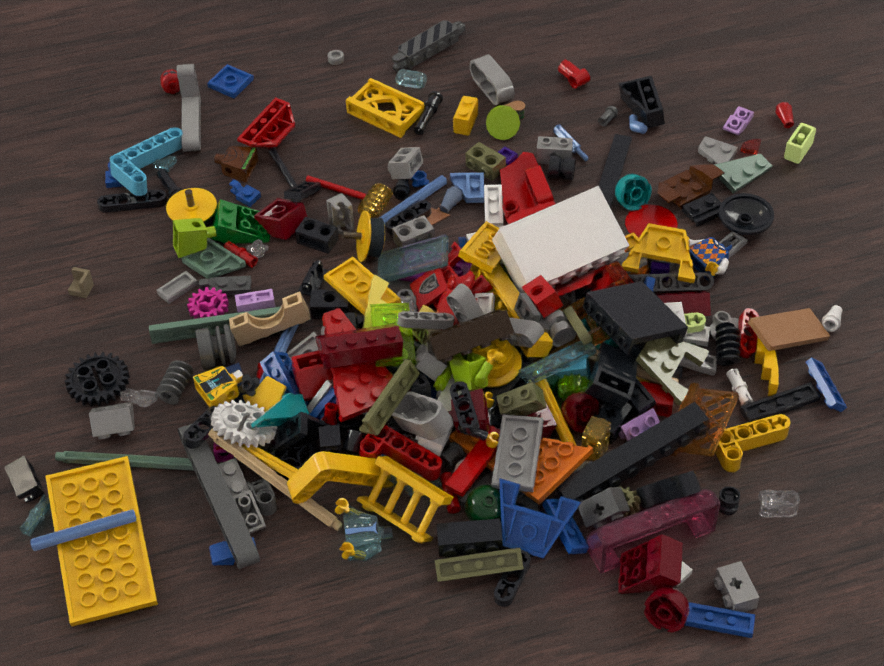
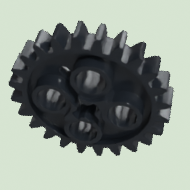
[65,352,130,407]

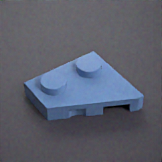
[450,172,484,203]

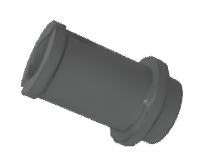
[598,106,618,126]

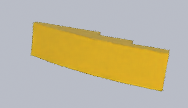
[754,336,779,396]

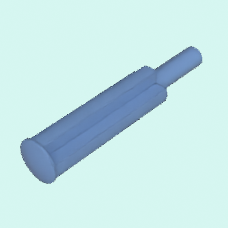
[553,125,589,161]

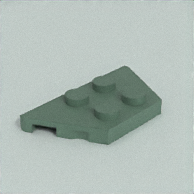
[181,238,246,279]

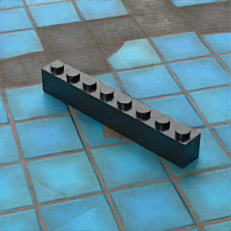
[556,402,710,510]

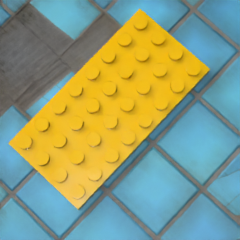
[46,456,158,627]

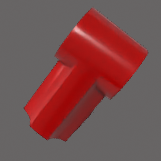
[558,59,591,89]

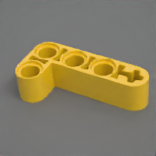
[713,414,791,472]

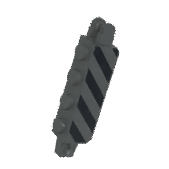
[392,20,465,71]

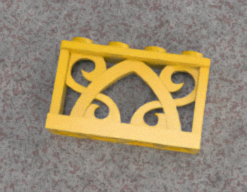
[346,78,424,138]

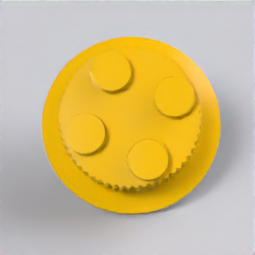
[472,339,522,387]

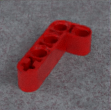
[359,425,442,481]

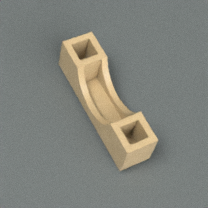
[229,292,310,346]

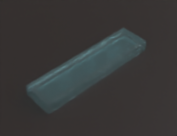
[518,341,597,384]

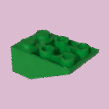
[211,199,270,244]

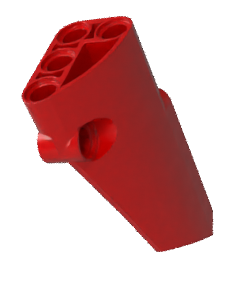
[500,152,556,225]

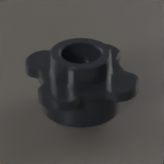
[238,374,260,396]

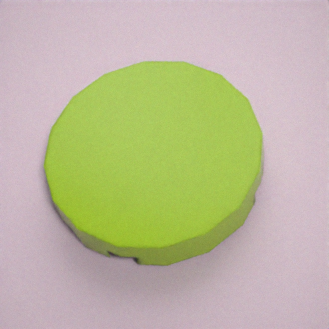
[486,105,520,140]

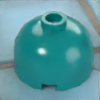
[615,174,652,211]

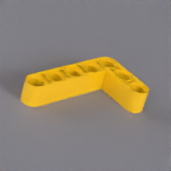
[287,451,397,504]

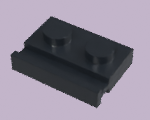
[682,193,721,227]

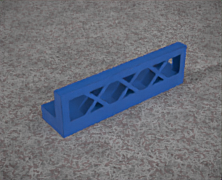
[259,351,311,406]

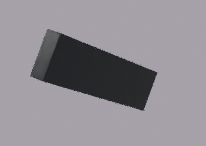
[740,382,821,423]

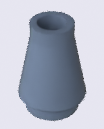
[439,186,463,213]

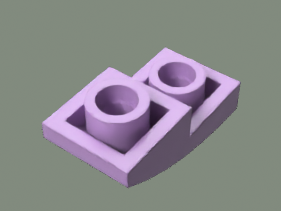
[723,106,754,135]

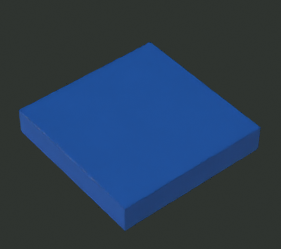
[207,64,254,98]

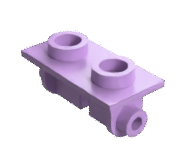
[619,408,660,441]

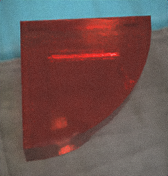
[740,139,762,155]

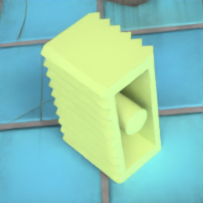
[784,123,816,164]

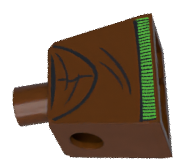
[214,146,259,182]

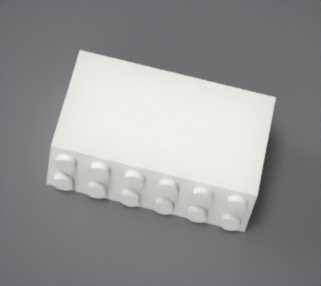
[492,186,629,293]

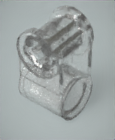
[758,489,800,518]

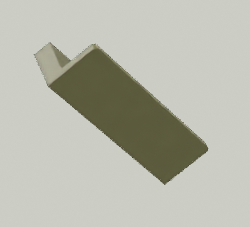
[359,360,420,435]
[435,548,524,582]

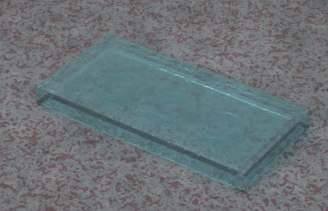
[378,234,449,282]

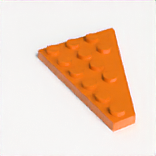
[449,430,594,505]

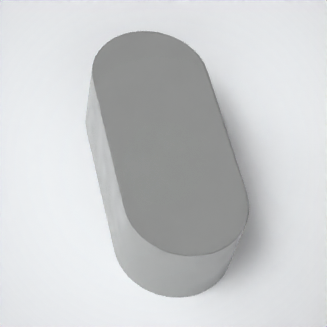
[470,54,515,105]
[391,392,453,440]

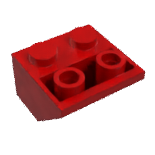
[291,350,333,401]

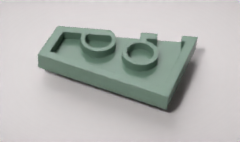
[715,154,772,194]

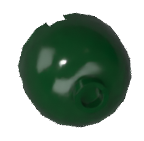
[465,485,501,522]

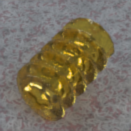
[358,183,393,218]

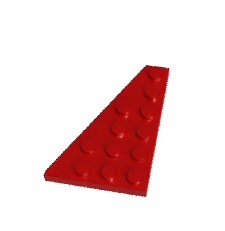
[322,308,393,422]

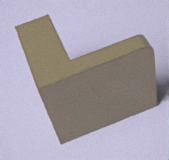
[68,267,94,298]

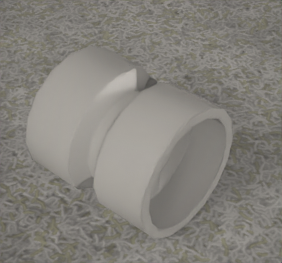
[543,310,576,347]

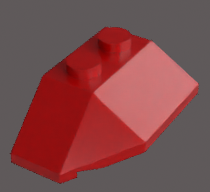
[237,97,295,149]

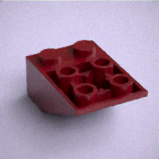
[618,534,683,594]

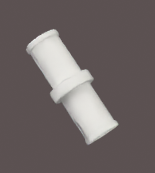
[726,368,754,406]

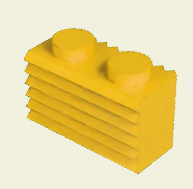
[453,96,478,136]

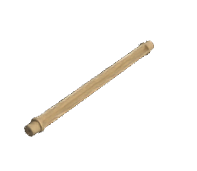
[208,428,343,531]

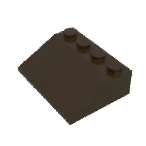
[426,309,515,363]

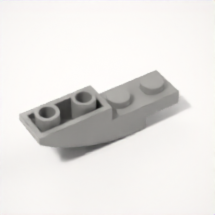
[218,458,266,534]

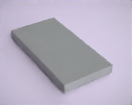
[491,414,544,492]

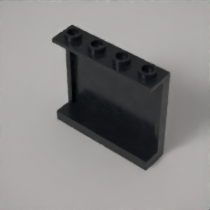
[582,281,688,355]

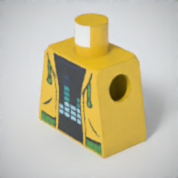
[193,366,243,407]

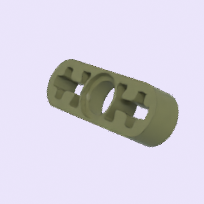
[563,306,592,346]

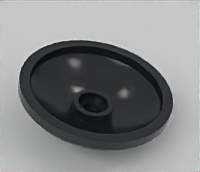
[719,193,774,235]

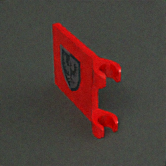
[409,263,447,312]

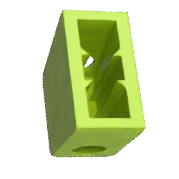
[173,218,216,258]

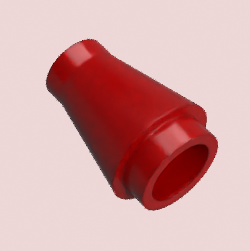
[775,102,794,128]

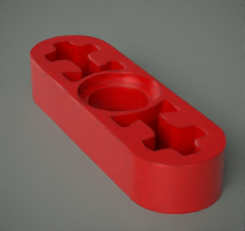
[738,308,759,358]

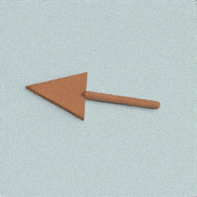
[427,204,450,226]

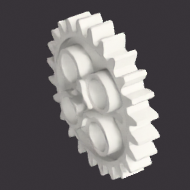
[211,400,278,448]

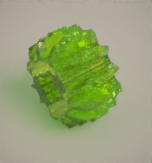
[558,373,589,401]

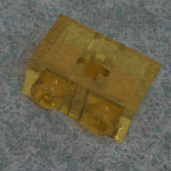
[582,416,611,462]

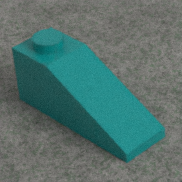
[251,393,309,428]

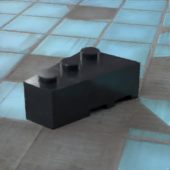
[619,76,665,128]

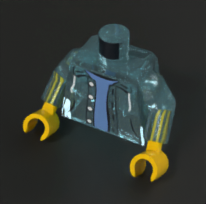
[335,498,393,561]

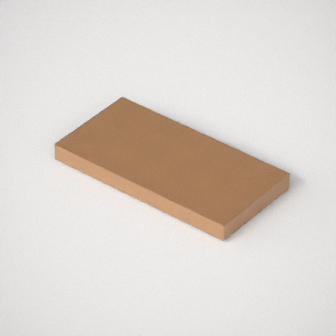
[748,308,830,351]

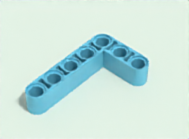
[110,127,183,196]

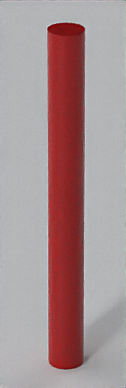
[306,175,371,202]

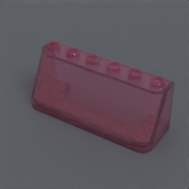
[586,489,720,574]

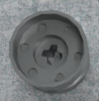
[196,324,237,370]

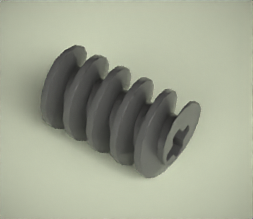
[156,360,193,405]

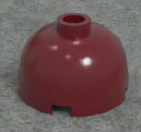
[561,392,599,433]
[644,587,690,632]

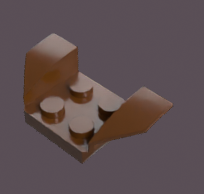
[657,164,725,209]

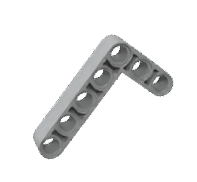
[177,64,201,152]
[446,284,544,348]

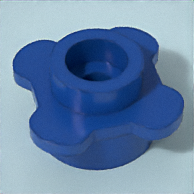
[410,170,429,187]

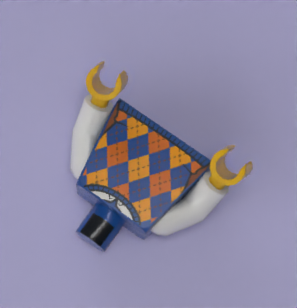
[687,236,732,280]

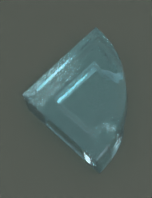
[153,156,177,172]

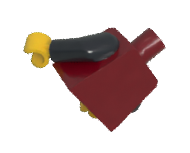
[448,388,499,448]

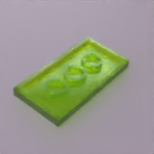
[370,303,416,366]

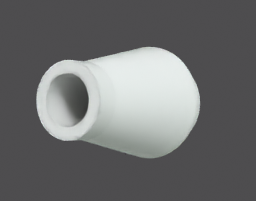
[822,305,842,332]

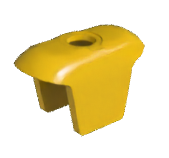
[243,376,286,412]

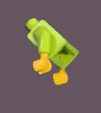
[449,349,503,391]

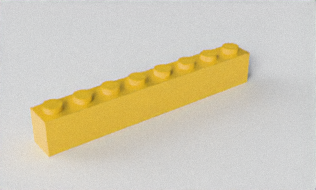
[470,264,553,358]

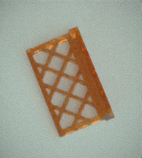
[671,383,739,457]

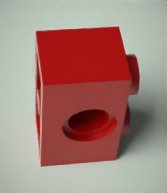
[522,275,564,318]

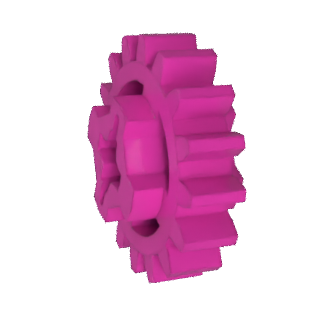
[187,287,229,319]

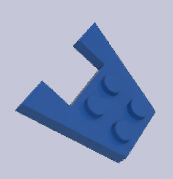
[499,478,582,558]

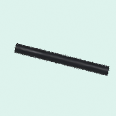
[268,148,297,188]

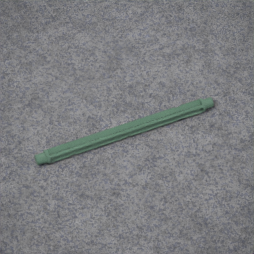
[55,451,217,470]

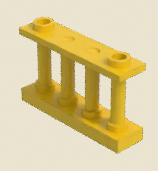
[357,456,453,544]

